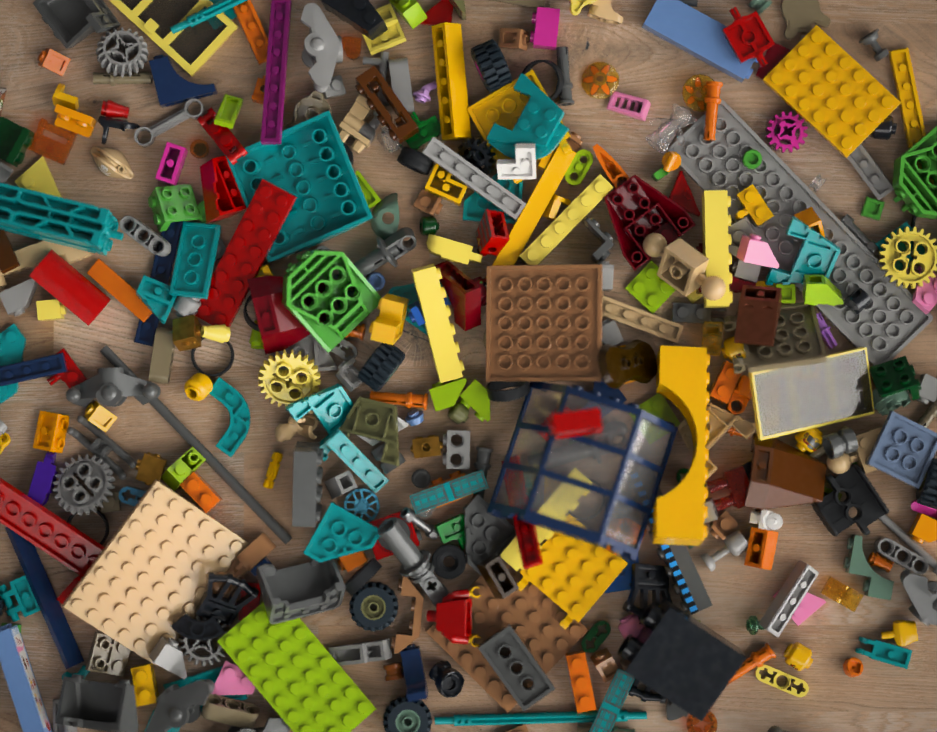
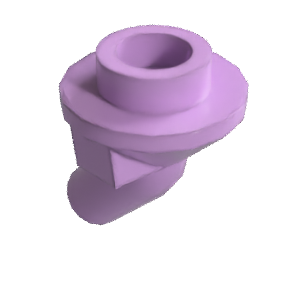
[412,81,437,104]

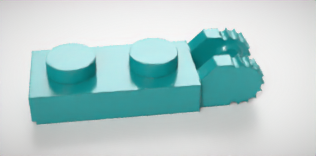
[855,636,912,669]

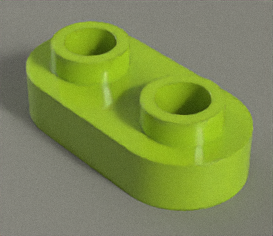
[564,149,593,186]

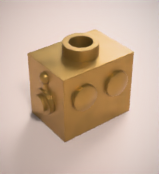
[172,315,202,351]
[410,435,443,459]
[135,452,167,486]

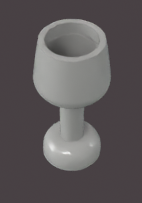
[701,530,748,572]

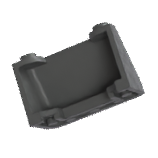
[256,558,346,624]
[55,674,139,732]

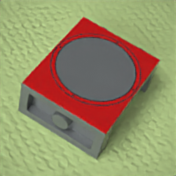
[368,511,423,560]

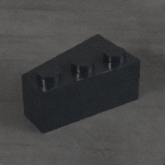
[321,0,388,40]

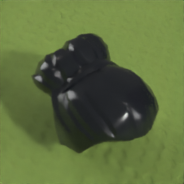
[429,661,465,698]

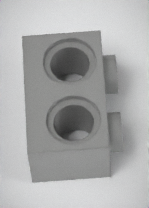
[443,430,470,469]

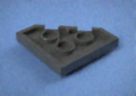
[463,494,516,575]

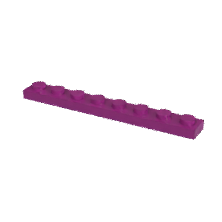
[261,0,292,145]

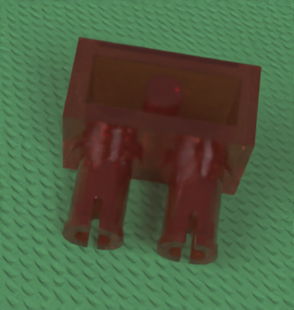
[707,466,749,512]

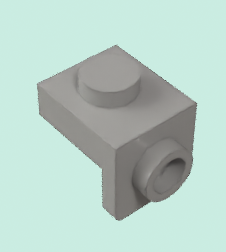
[313,75,346,100]
[335,358,363,392]

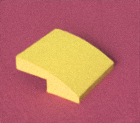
[362,3,406,56]

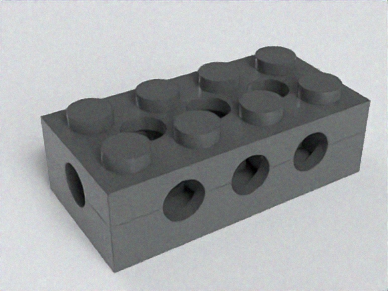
[478,623,555,711]

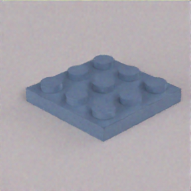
[866,411,937,489]

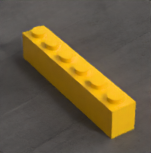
[431,22,471,141]

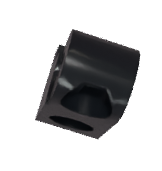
[843,288,872,315]

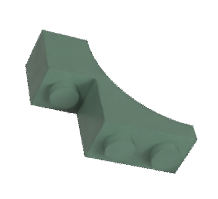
[843,534,894,600]

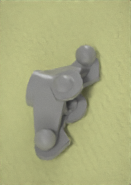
[301,3,343,93]

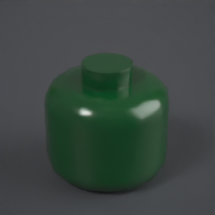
[419,216,440,236]

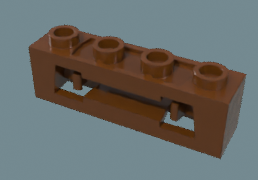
[355,65,419,145]

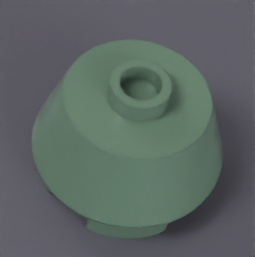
[872,389,911,416]

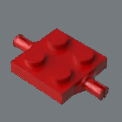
[722,7,775,68]

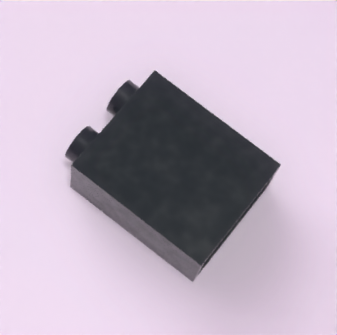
[618,598,746,722]

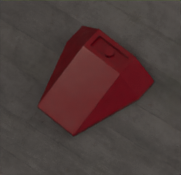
[604,175,696,271]
[248,275,334,355]

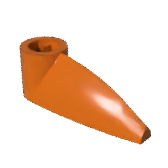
[593,144,629,190]

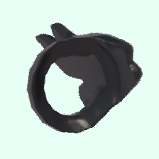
[98,116,140,144]

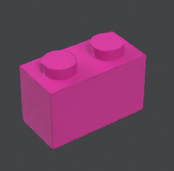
[530,7,560,50]
[155,142,188,186]

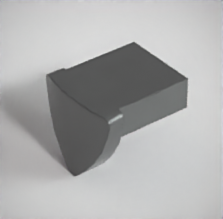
[666,700,689,721]

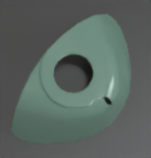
[371,193,399,240]

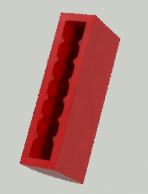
[29,250,111,326]

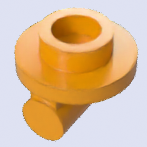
[662,151,681,172]

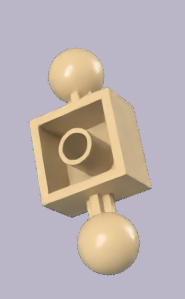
[643,233,726,301]
[826,425,883,474]

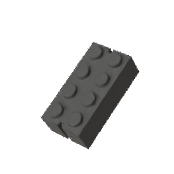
[292,442,323,527]

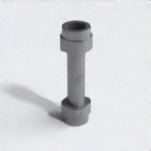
[840,214,878,253]
[400,507,439,540]

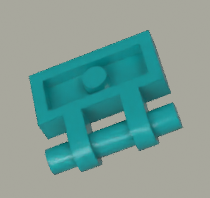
[0,575,40,622]

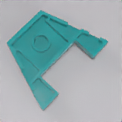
[487,73,565,148]
[765,216,841,285]
[285,384,354,462]

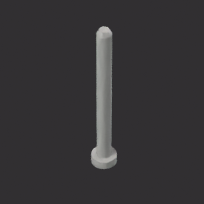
[879,515,937,575]

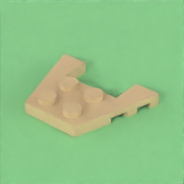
[677,403,756,480]

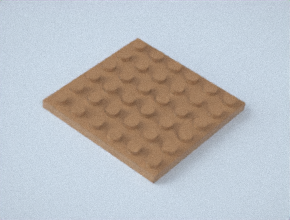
[486,264,603,382]
[426,559,589,713]

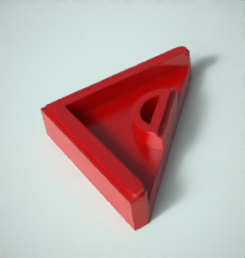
[419,0,453,26]
[669,170,701,217]

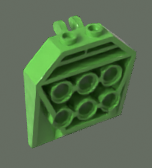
[892,126,937,220]
[282,250,381,353]

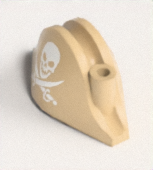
[90,146,134,180]

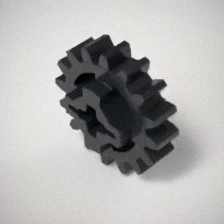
[457,137,497,175]

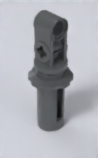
[377,519,450,607]

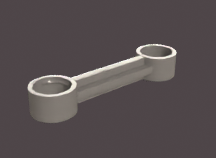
[134,98,205,147]

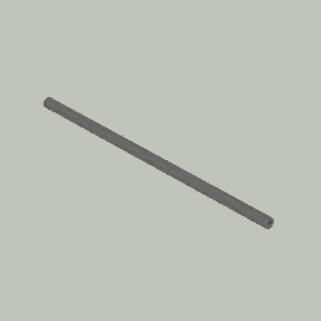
[100,345,292,545]

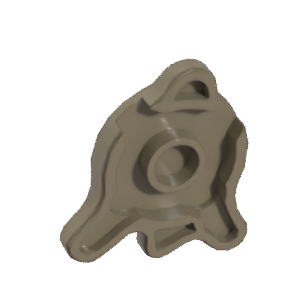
[781,0,831,40]
[284,90,332,130]

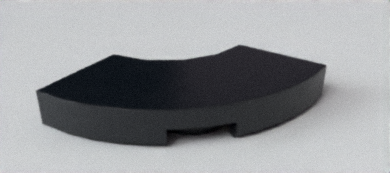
[171,613,226,640]

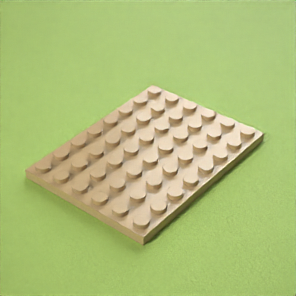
[62,479,249,666]

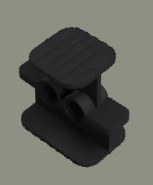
[811,464,889,537]

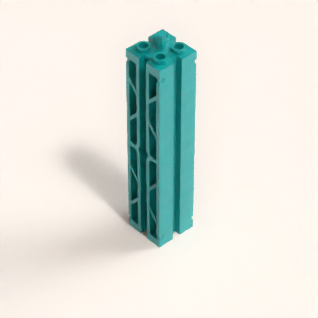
[0,183,124,256]

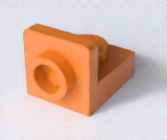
[38,48,71,76]

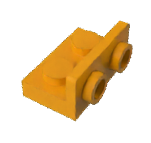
[54,104,97,138]
[33,410,69,453]

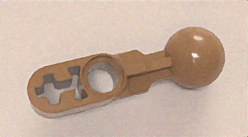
[212,532,277,596]

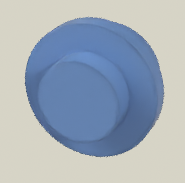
[366,272,385,291]
[405,409,424,426]

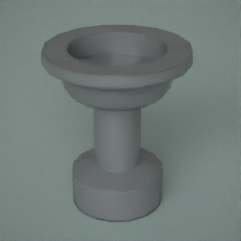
[859,29,889,61]

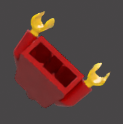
[427,586,481,647]

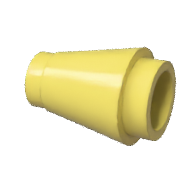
[200,324,231,343]

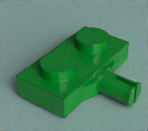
[406,112,441,150]
[435,513,465,550]

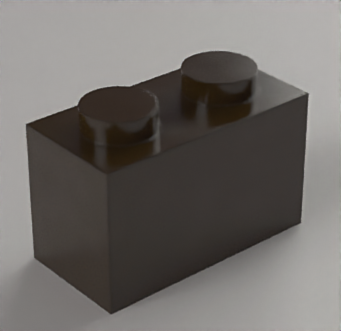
[477,555,519,599]

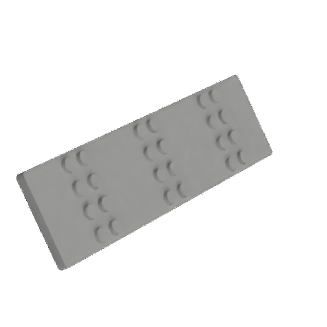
[667,99,933,366]

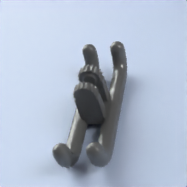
[67,415,137,480]

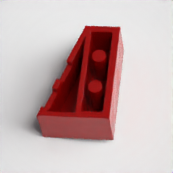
[200,155,247,223]

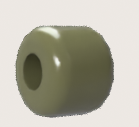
[448,402,469,424]

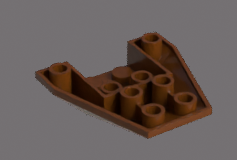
[744,433,827,510]

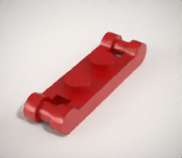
[197,107,248,165]

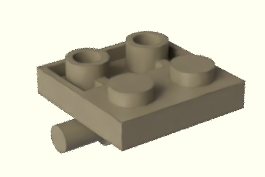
[86,630,131,677]

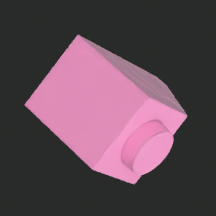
[736,234,779,269]

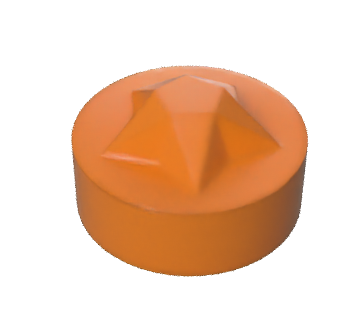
[843,657,863,677]

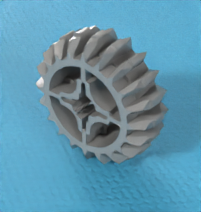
[96,27,148,78]
[178,615,228,666]

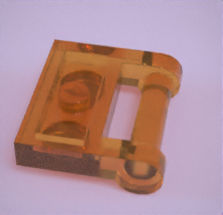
[28,118,77,165]

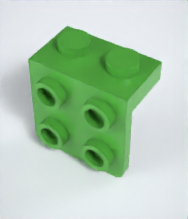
[148,184,200,232]

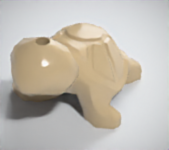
[275,410,319,442]

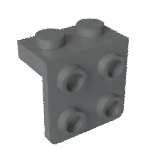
[583,217,614,264]

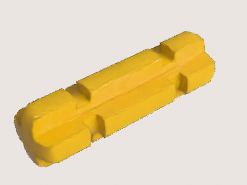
[263,452,283,489]

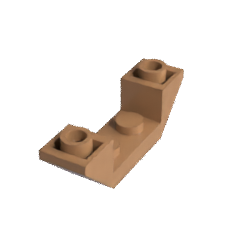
[391,576,424,654]

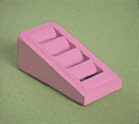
[607,91,651,121]

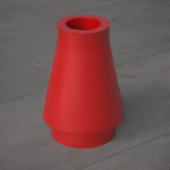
[101,99,130,119]

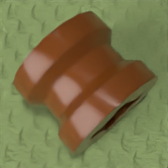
[383,662,404,681]

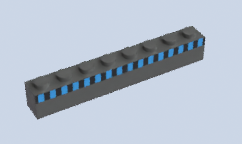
[625,466,712,615]

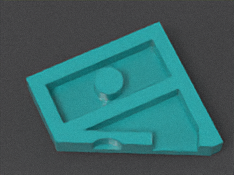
[136,275,177,324]

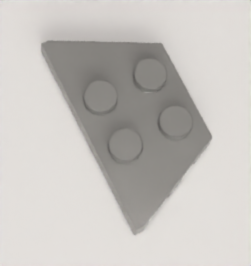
[268,334,337,374]

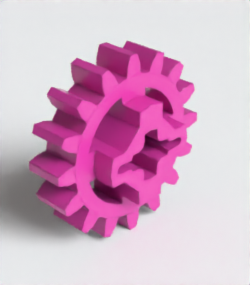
[766,111,808,153]

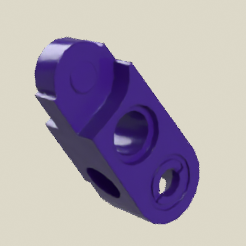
[28,451,58,506]

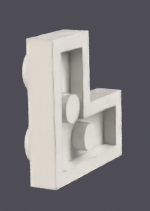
[497,143,537,179]

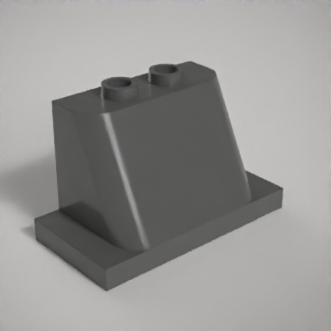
[33,0,121,49]

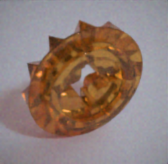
[687,711,717,732]

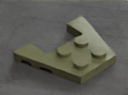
[327,396,400,467]

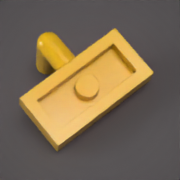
[735,184,774,227]

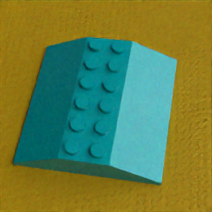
[226,111,373,263]

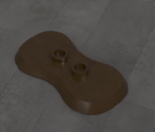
[598,340,657,389]

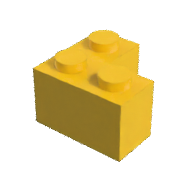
[425,164,468,206]
[369,293,409,345]
[130,663,159,707]

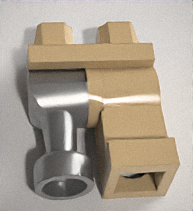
[338,94,380,154]

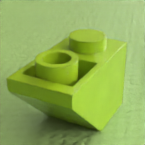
[388,0,428,29]
[802,274,844,306]
[429,377,467,412]
[460,379,490,422]
[161,446,206,491]

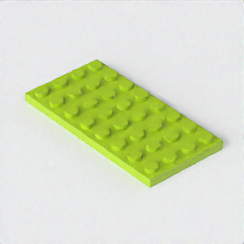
[217,602,376,732]

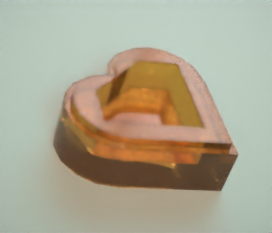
[342,36,362,60]

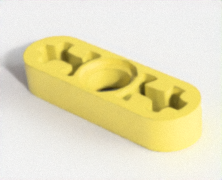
[754,664,809,697]

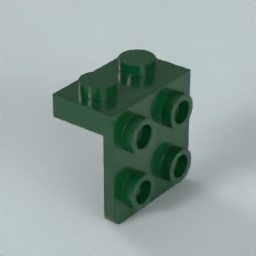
[0,117,35,167]
[869,356,922,400]

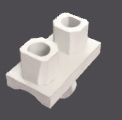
[749,510,783,530]

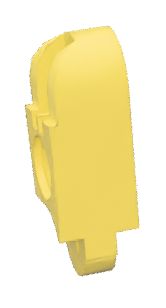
[426,234,483,265]

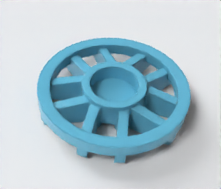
[344,488,380,522]

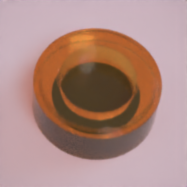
[190,139,210,159]

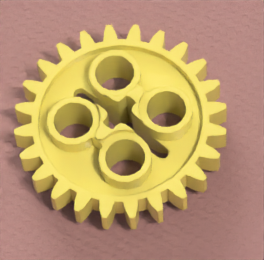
[878,226,937,289]
[258,349,321,407]

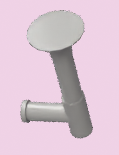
[363,52,390,106]

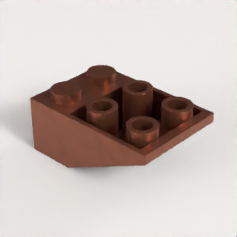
[734,285,782,346]

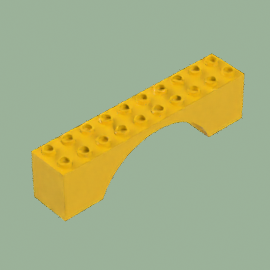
[652,345,710,546]

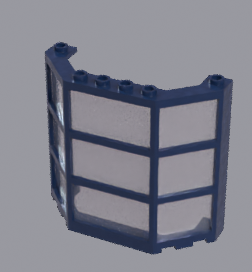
[487,382,678,562]

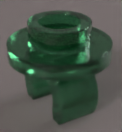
[746,616,765,635]

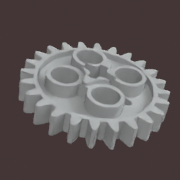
[53,454,115,516]

